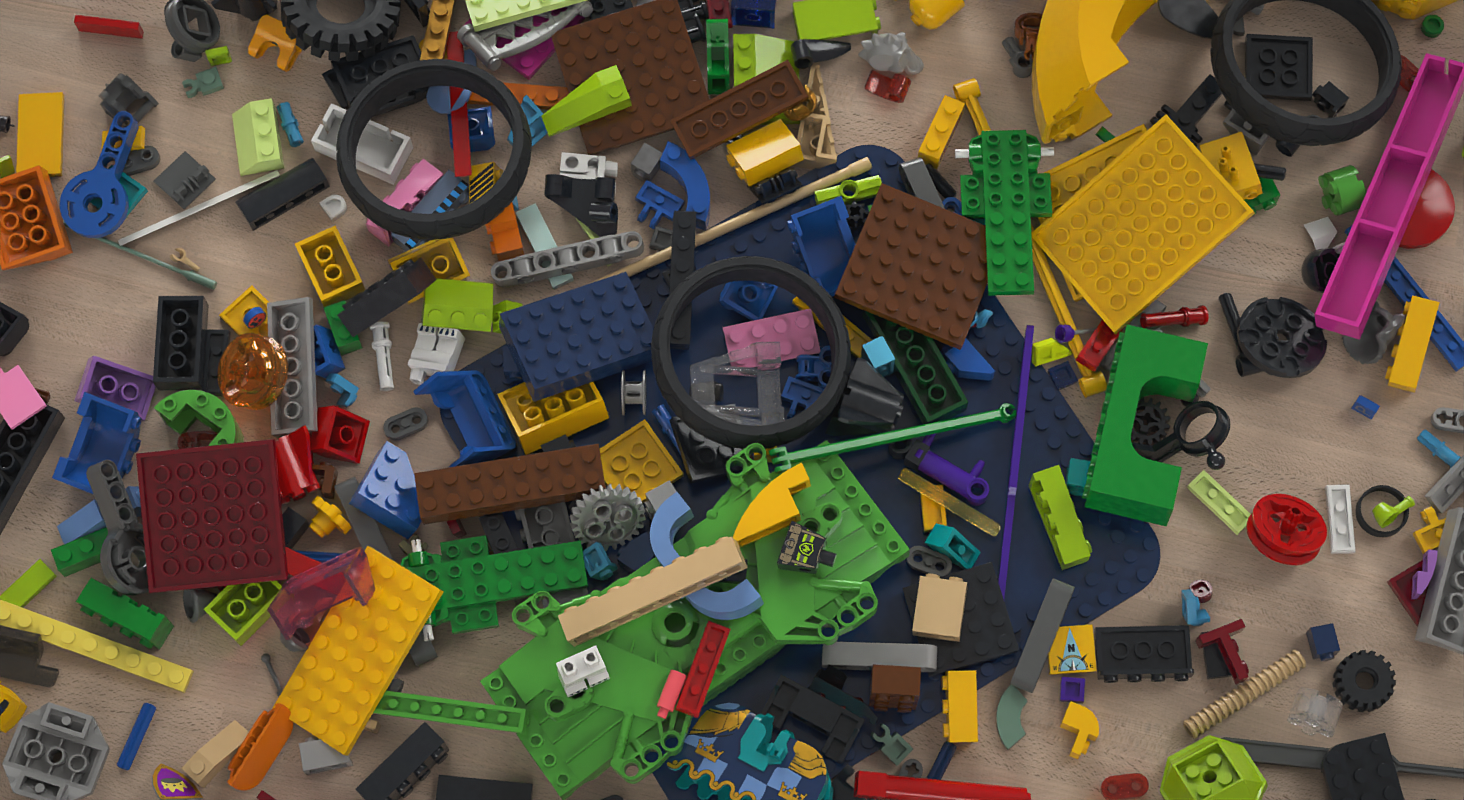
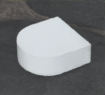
[320,195,347,222]

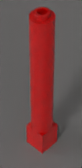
[853,771,1031,800]

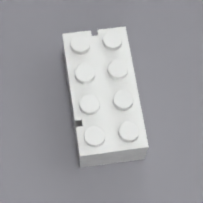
[311,103,413,185]

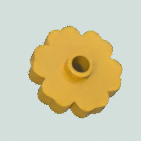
[309,496,352,538]

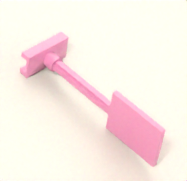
[0,365,47,430]

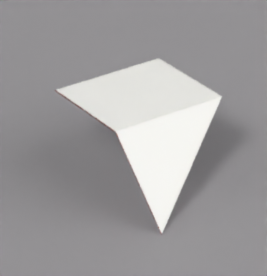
[1304,217,1337,250]

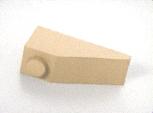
[181,720,249,789]

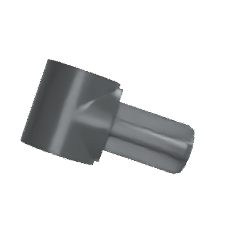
[1002,37,1033,78]

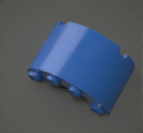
[787,196,856,297]
[52,392,142,494]

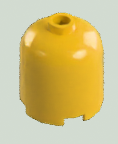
[909,0,965,29]

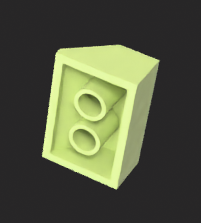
[232,98,284,176]

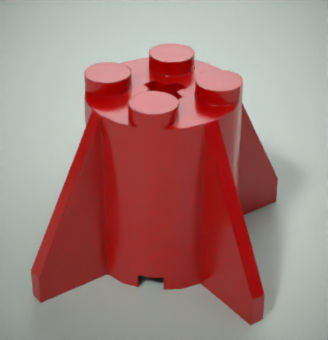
[275,425,321,506]

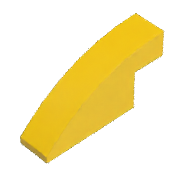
[733,463,811,548]

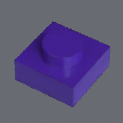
[1059,677,1085,704]

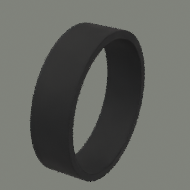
[1355,485,1409,538]

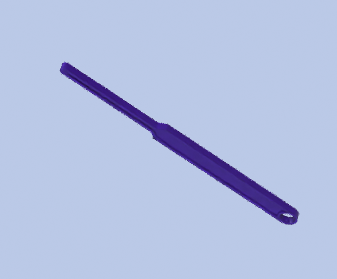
[998,325,1034,599]

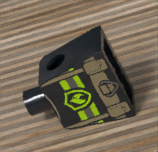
[777,521,837,574]

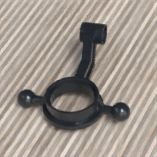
[1132,393,1230,470]

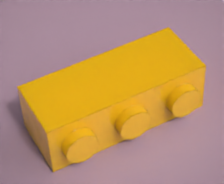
[941,670,978,742]

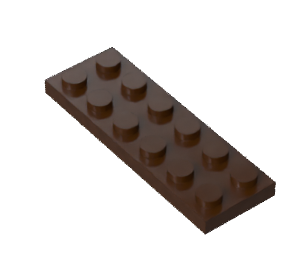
[670,60,809,160]

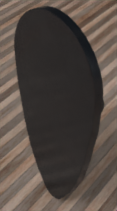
[1158,0,1218,39]

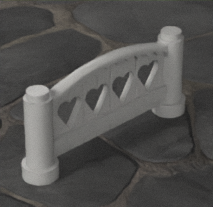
[457,0,593,71]

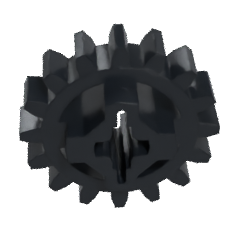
[1131,398,1171,446]

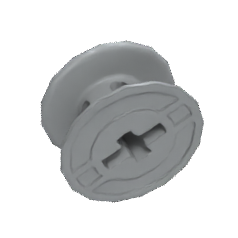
[621,370,646,415]

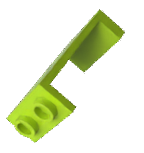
[792,0,881,40]

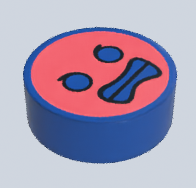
[243,307,267,329]

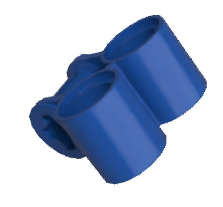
[795,346,832,389]

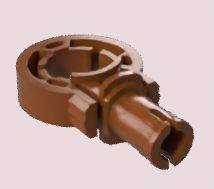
[1014,13,1043,61]

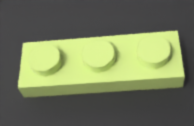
[1187,470,1251,535]

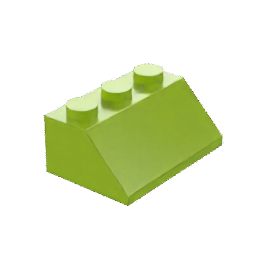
[421,278,493,332]

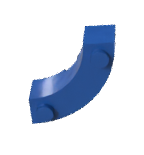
[660,141,710,231]

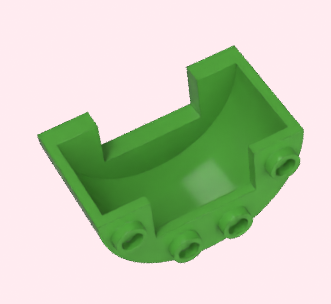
[154,390,244,446]

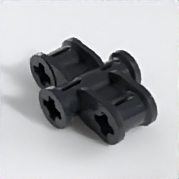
[678,0,709,43]

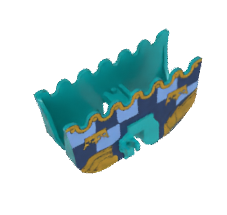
[667,703,833,800]

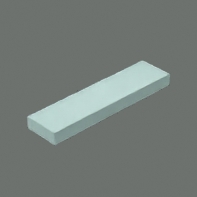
[515,203,574,290]

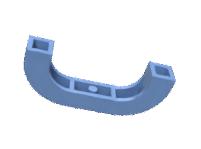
[650,492,764,620]

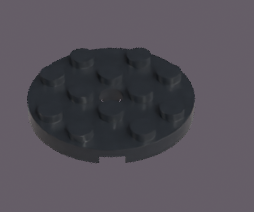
[1237,297,1327,378]

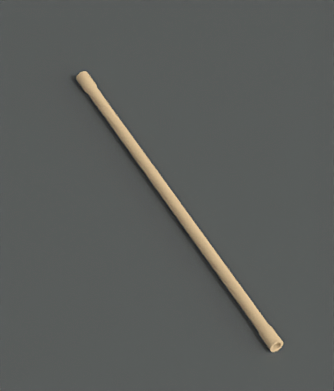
[586,157,872,285]

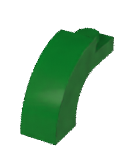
[706,19,730,95]

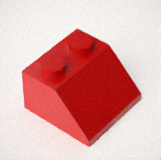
[310,405,370,464]

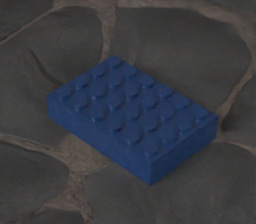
[499,272,654,402]

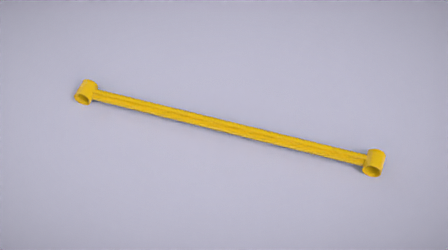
[953,78,1107,398]

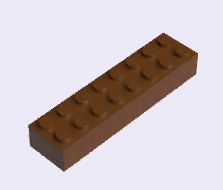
[414,443,606,525]

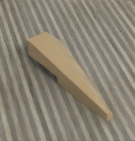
[793,62,837,170]

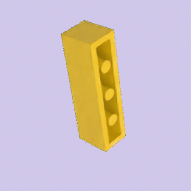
[1385,295,1440,393]

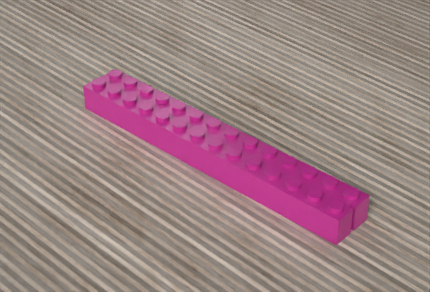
[1315,53,1464,340]

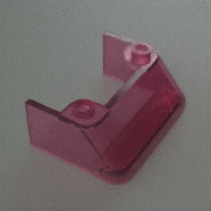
[267,547,375,641]

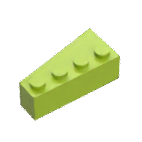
[1029,465,1092,570]

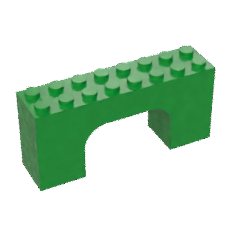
[1082,325,1208,526]

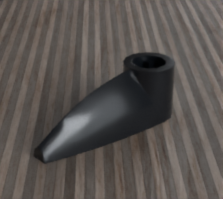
[791,39,851,69]

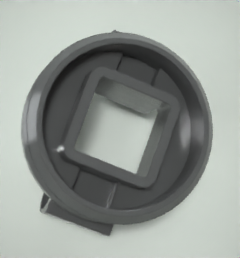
[164,0,220,62]

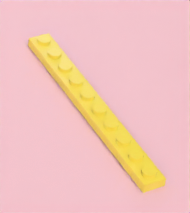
[0,600,194,693]

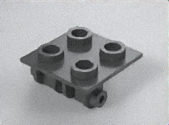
[153,151,216,209]

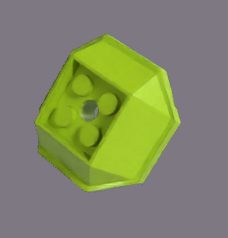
[1160,735,1268,800]

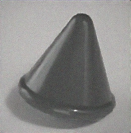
[183,588,218,623]

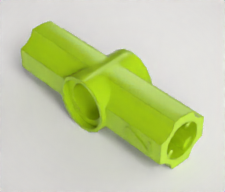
[814,175,882,205]

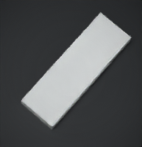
[1325,485,1355,554]

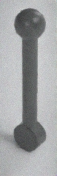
[261,654,283,697]

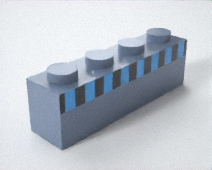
[391,170,469,251]

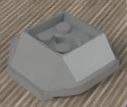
[2,702,110,800]

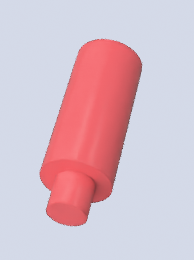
[657,670,687,719]

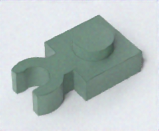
[182,67,224,98]
[871,723,913,766]

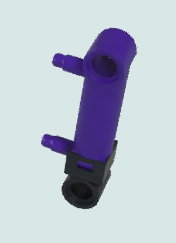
[888,434,989,506]

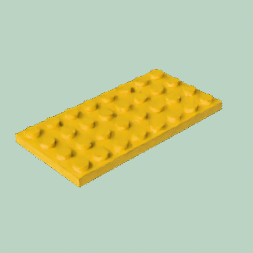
[273,546,444,756]

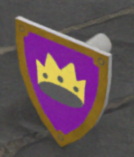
[152,763,203,800]

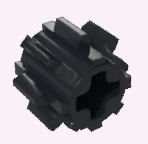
[845,201,869,230]

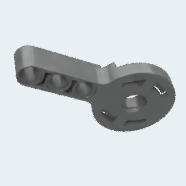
[86,460,149,596]

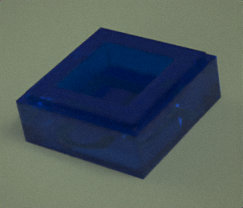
[1047,361,1078,390]

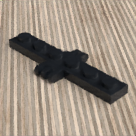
[1150,74,1222,147]

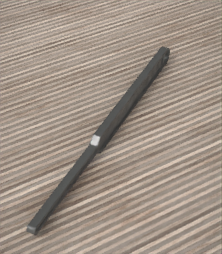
[1221,737,1464,779]

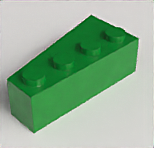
[76,578,174,650]

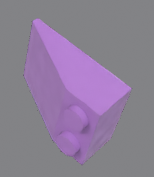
[74,356,156,421]

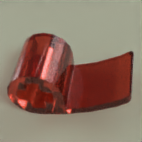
[865,70,911,103]
[177,431,218,449]

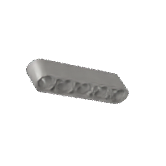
[822,642,937,672]

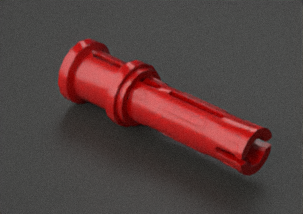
[1140,305,1209,328]

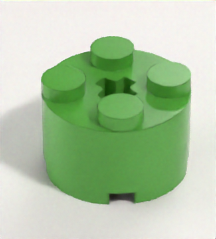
[1318,165,1366,216]

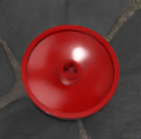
[1366,169,1455,249]

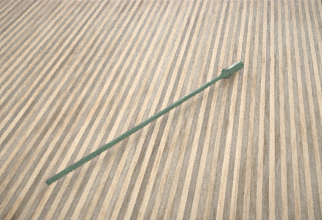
[63,221,217,290]

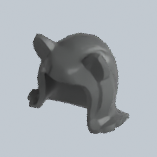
[1342,301,1405,364]

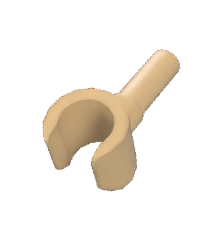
[170,248,200,272]

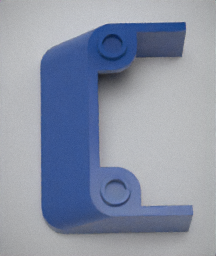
[413,370,516,467]

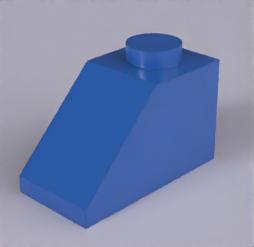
[944,338,995,381]

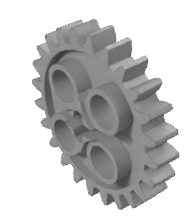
[570,484,646,551]

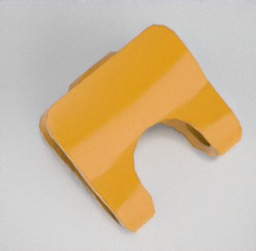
[248,15,302,72]

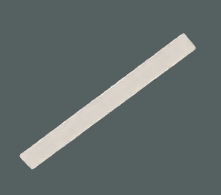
[118,170,280,246]

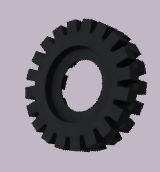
[281,0,401,61]

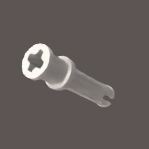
[370,321,394,391]

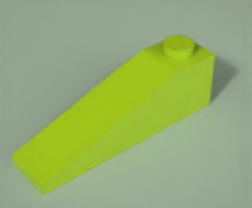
[541,65,632,137]

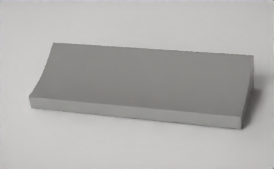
[267,297,318,438]
[1415,507,1464,655]

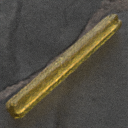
[898,468,1001,536]

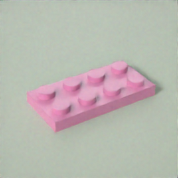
[722,308,820,372]

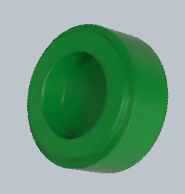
[1421,15,1444,38]

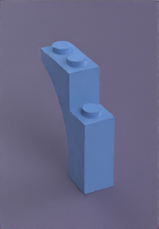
[57,486,142,544]

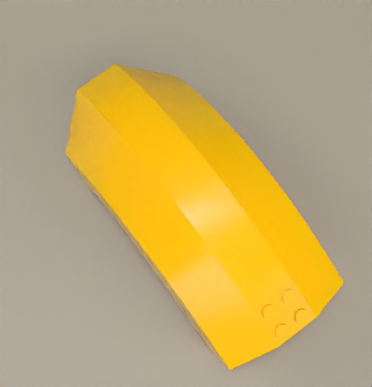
[1032,0,1158,144]

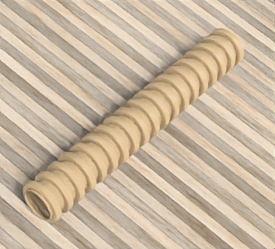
[1183,650,1306,739]

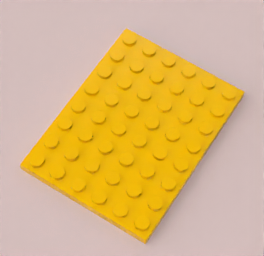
[1031,114,1255,334]

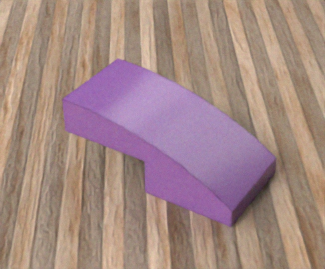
[1411,549,1438,599]

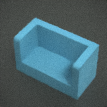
[861,336,895,377]

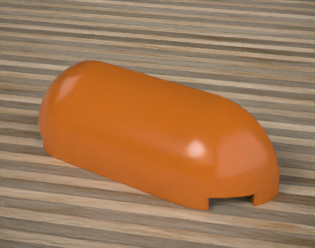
[227,703,293,791]

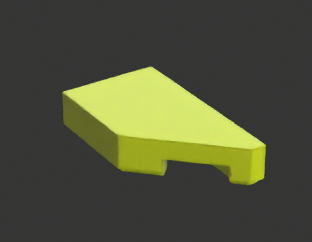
[1032,338,1072,366]

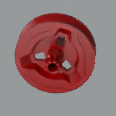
[1246,494,1327,565]

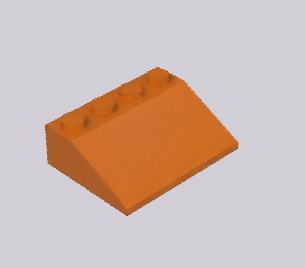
[0,165,73,271]

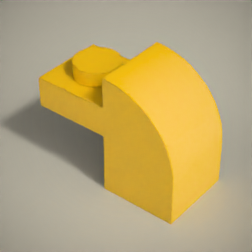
[1060,701,1099,759]

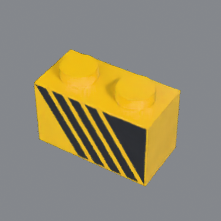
[469,162,503,204]

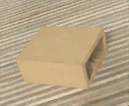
[912,574,967,642]

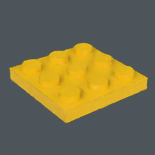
[600,419,684,503]

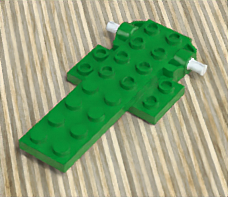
[955,130,1054,296]
[401,535,588,641]

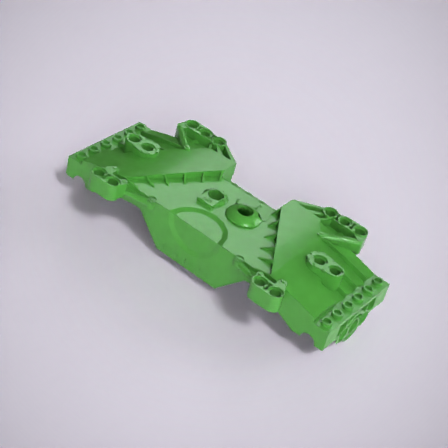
[480,440,910,800]

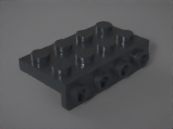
[1095,625,1194,683]

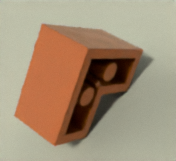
[485,202,524,261]

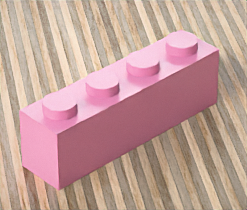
[366,159,444,247]

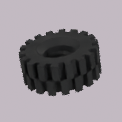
[1333,650,1396,712]

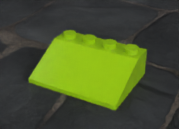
[733,34,800,125]

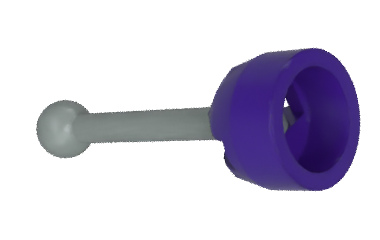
[1055,324,1097,343]

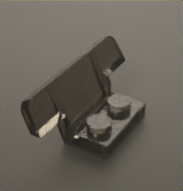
[0,626,59,687]

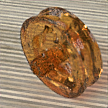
[218,333,288,410]

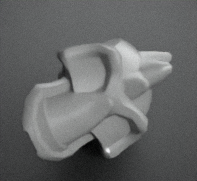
[858,32,924,75]

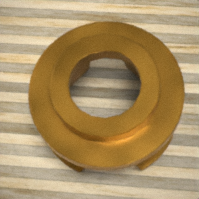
[783,85,817,121]

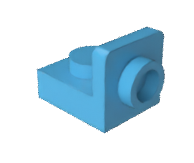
[325,373,359,408]
[583,542,618,580]
[1181,589,1210,626]

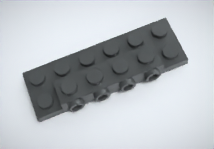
[515,502,588,608]

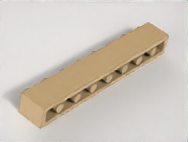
[558,536,748,647]

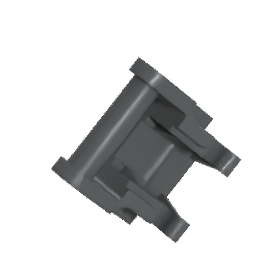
[99,73,159,127]

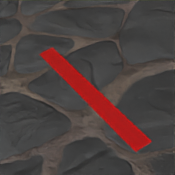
[447,31,472,177]

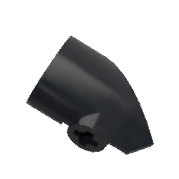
[544,174,618,237]

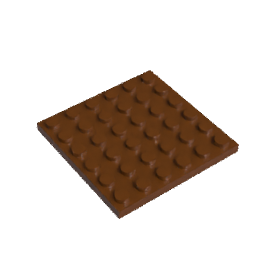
[551,0,710,155]
[834,183,988,350]

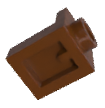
[312,462,338,499]

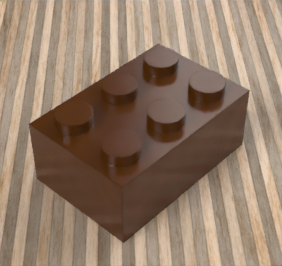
[869,664,921,713]

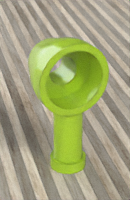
[1372,496,1415,528]

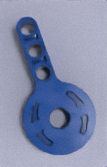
[60,111,139,238]

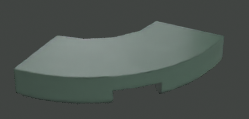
[996,685,1028,750]

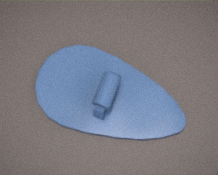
[426,49,477,114]

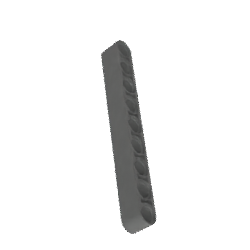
[334,477,438,667]

